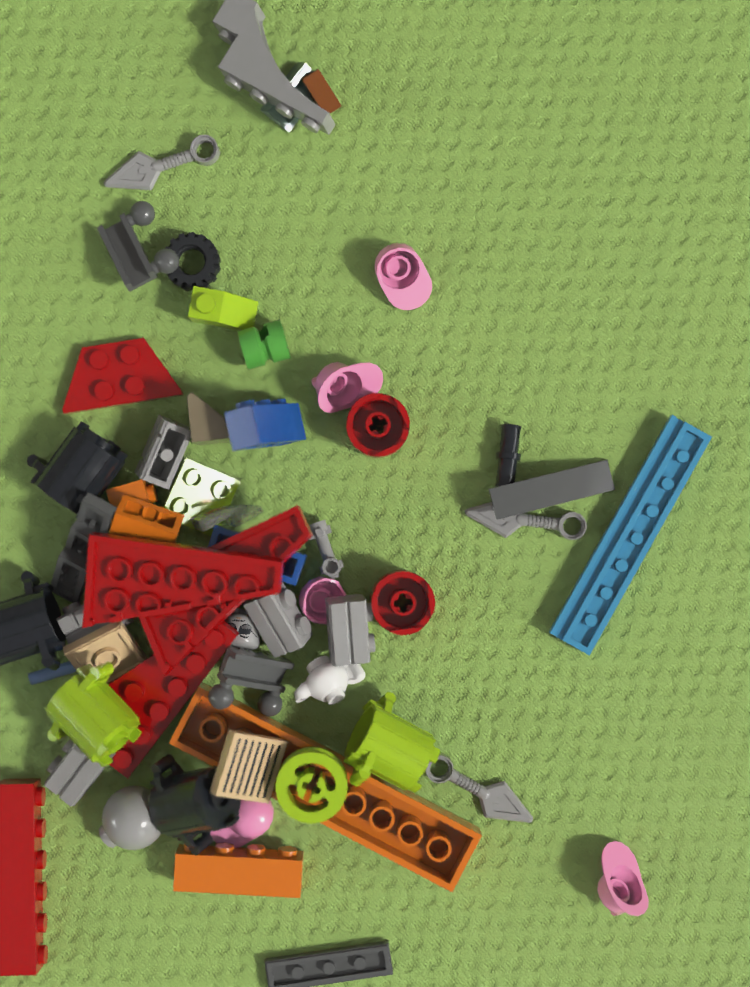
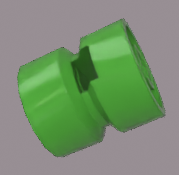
[237,319,291,370]

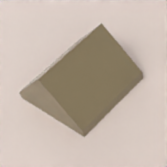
[187,392,230,445]

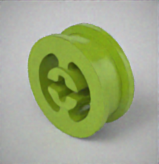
[275,746,348,824]

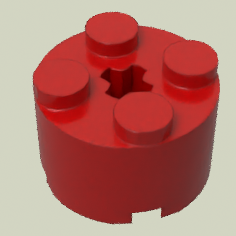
[346,393,410,458]
[370,570,435,635]

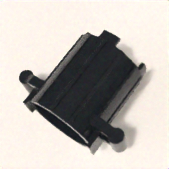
[27,421,128,518]
[0,571,66,671]
[148,754,241,855]

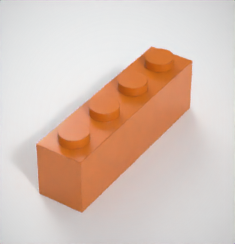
[173,843,304,898]

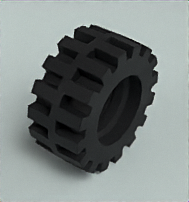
[165,232,221,291]

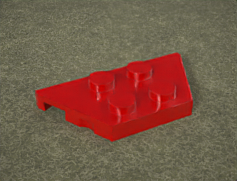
[62,338,183,414]

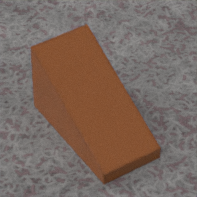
[302,69,341,114]

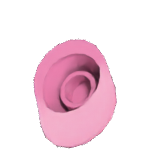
[312,362,383,413]
[597,841,649,916]

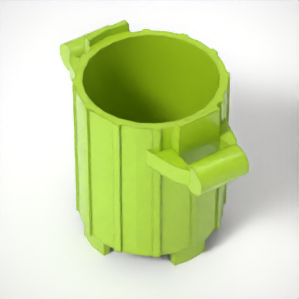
[46,662,142,767]
[343,692,440,793]

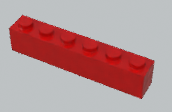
[0,778,48,976]

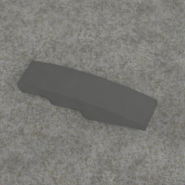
[488,460,615,520]
[51,492,117,603]

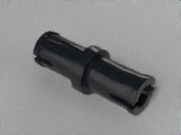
[495,424,521,487]

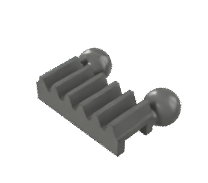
[97,201,179,292]
[208,646,295,717]

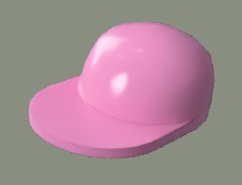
[374,243,432,310]
[210,800,274,848]

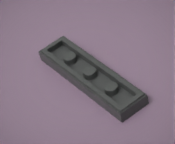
[265,940,393,987]

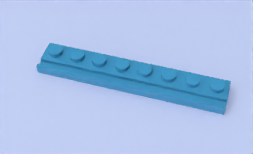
[549,415,712,656]

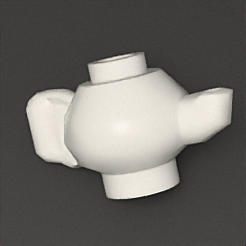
[294,656,365,705]

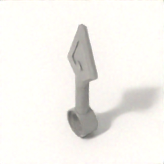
[104,135,220,190]
[465,502,587,540]
[425,753,533,823]

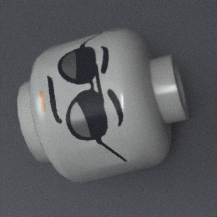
[224,609,260,651]

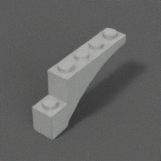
[212,0,336,135]

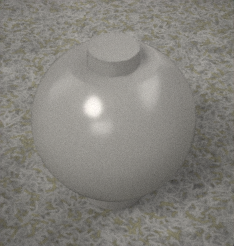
[99,786,161,850]

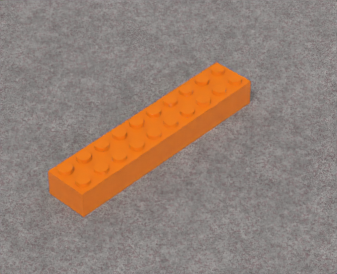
[169,682,482,892]

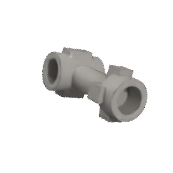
[309,520,344,579]

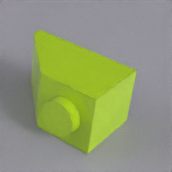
[188,286,259,330]

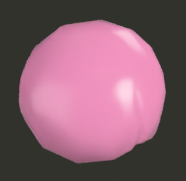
[299,576,346,624]

